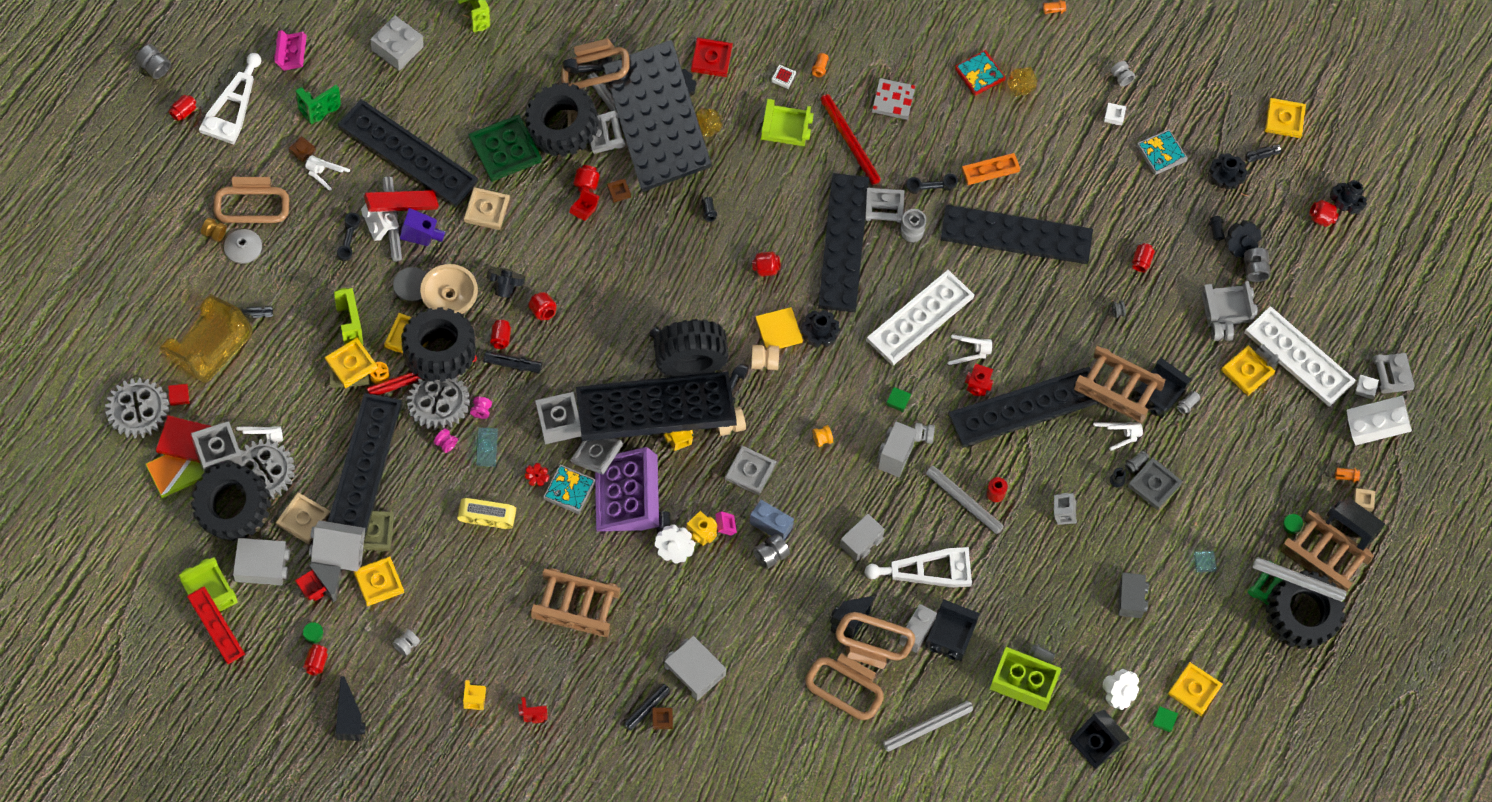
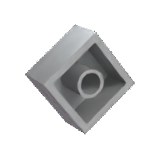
[370,15,424,71]
[535,392,581,444]
[191,421,242,473]
[877,421,917,478]

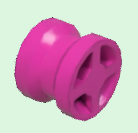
[470,396,492,419]
[433,428,458,453]

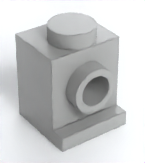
[1054,493,1077,525]

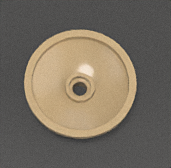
[420,264,478,314]

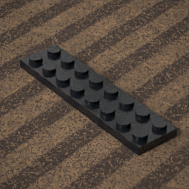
[338,99,478,207]
[818,173,869,313]
[940,205,1093,265]
[948,367,1100,448]
[328,393,402,539]

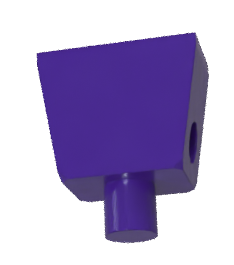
[400,208,446,246]

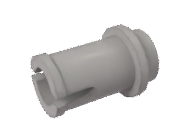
[1177,391,1201,414]

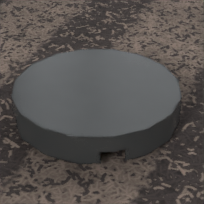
[393,267,427,304]

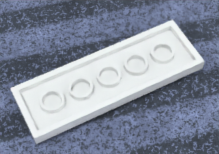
[866,270,974,366]
[1245,306,1355,407]

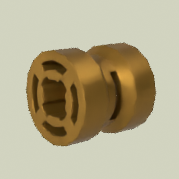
[201,217,227,242]

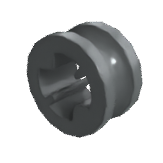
[1112,300,1126,318]

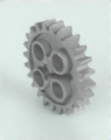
[105,378,170,439]
[407,378,470,430]
[236,439,295,500]

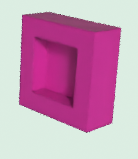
[715,511,737,535]

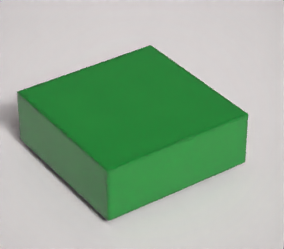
[886,387,911,413]
[1152,706,1178,733]

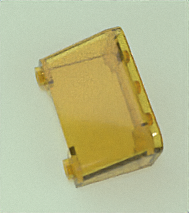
[159,294,252,383]

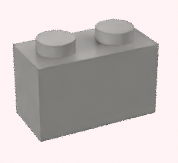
[840,514,885,562]
[899,604,937,653]

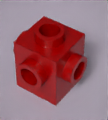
[965,363,994,397]

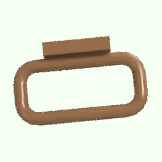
[561,38,629,89]
[213,177,289,223]
[835,612,915,669]
[805,653,884,720]

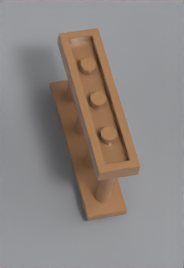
[1074,346,1165,424]
[1280,510,1374,592]
[531,568,621,638]

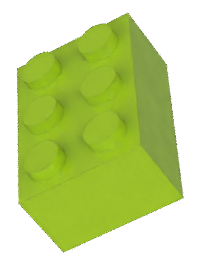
[990,647,1062,711]

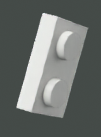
[361,204,399,241]

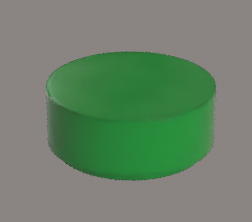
[1283,514,1303,534]
[303,622,324,643]

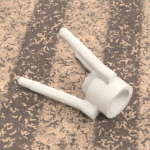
[305,155,350,191]
[948,335,992,365]
[1093,422,1143,450]
[236,426,283,446]

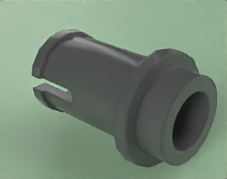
[1255,344,1280,368]
[1125,451,1149,473]
[1029,644,1056,664]

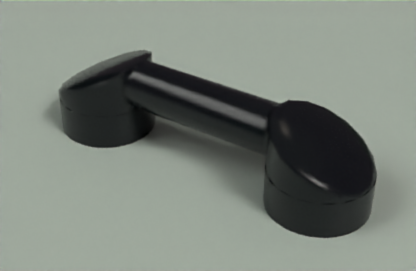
[562,56,613,74]
[906,173,958,194]
[337,212,360,261]
[730,364,749,404]

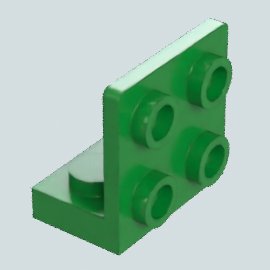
[295,85,341,124]

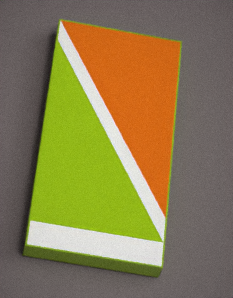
[145,455,204,498]

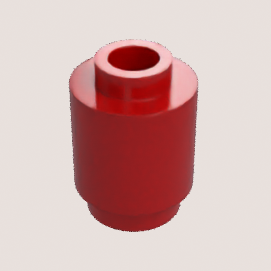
[168,94,196,122]
[1132,243,1155,272]
[490,320,511,349]
[986,477,1008,502]
[303,644,328,676]

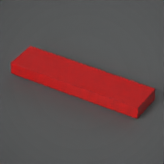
[364,191,439,212]
[187,586,245,665]

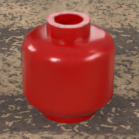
[573,165,600,192]
[1309,200,1339,227]
[752,251,781,277]
[529,292,557,320]

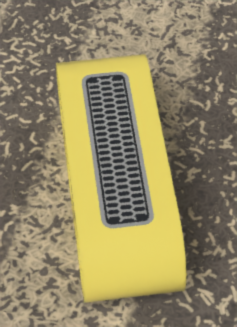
[457,498,516,529]

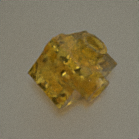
[1007,66,1038,97]
[696,108,723,137]

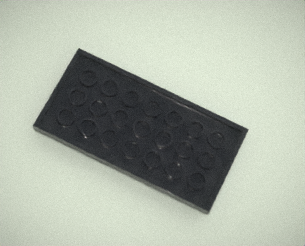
[603,39,713,192]
[576,371,737,441]

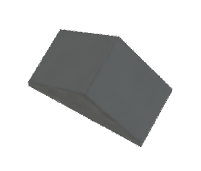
[310,563,342,602]

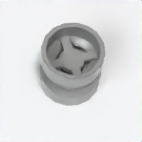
[1111,61,1136,86]
[1211,322,1234,341]
[914,423,935,444]
[392,628,420,656]

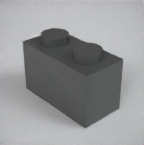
[1118,573,1149,618]

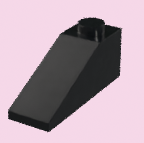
[336,676,366,741]

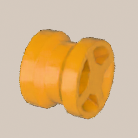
[370,362,389,384]
[812,425,833,447]

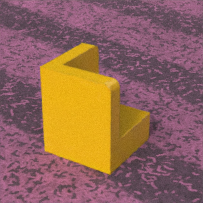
[463,680,486,710]

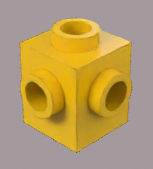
[663,430,693,451]
[686,511,717,546]

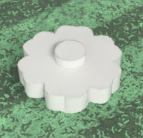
[655,525,695,563]
[1103,669,1139,710]

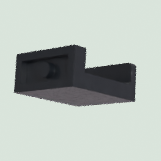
[1132,357,1191,419]
[1326,497,1386,551]
[925,599,980,661]

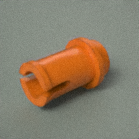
[1043,0,1066,14]
[812,53,829,77]
[1335,467,1360,483]

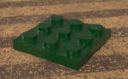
[468,114,542,182]

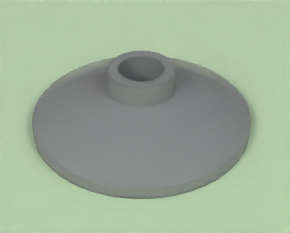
[224,229,262,264]

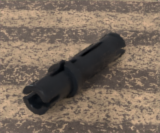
[484,351,542,374]

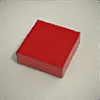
[168,384,190,406]

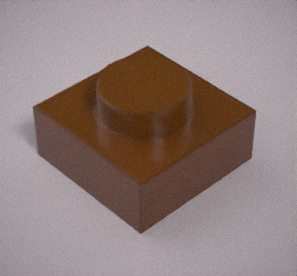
[289,136,316,162]
[607,179,631,203]
[652,708,673,730]

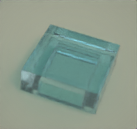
[1194,551,1217,572]

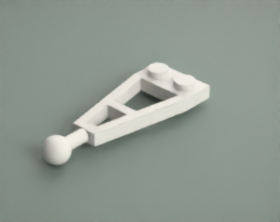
[199,53,261,145]
[865,547,972,587]

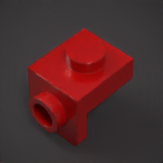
[569,188,599,221]
[294,570,327,602]
[518,697,548,723]

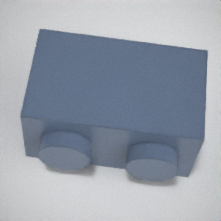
[750,500,794,540]

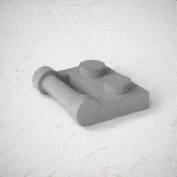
[591,111,625,154]
[865,188,904,223]
[1373,353,1415,393]

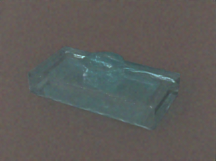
[476,428,498,467]

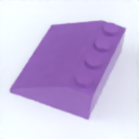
[595,447,659,532]

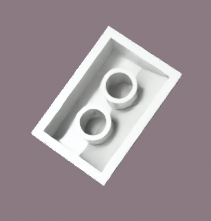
[1347,396,1412,445]

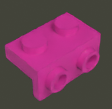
[274,30,307,71]

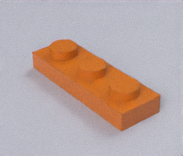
[961,153,1020,185]

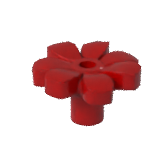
[524,463,549,486]

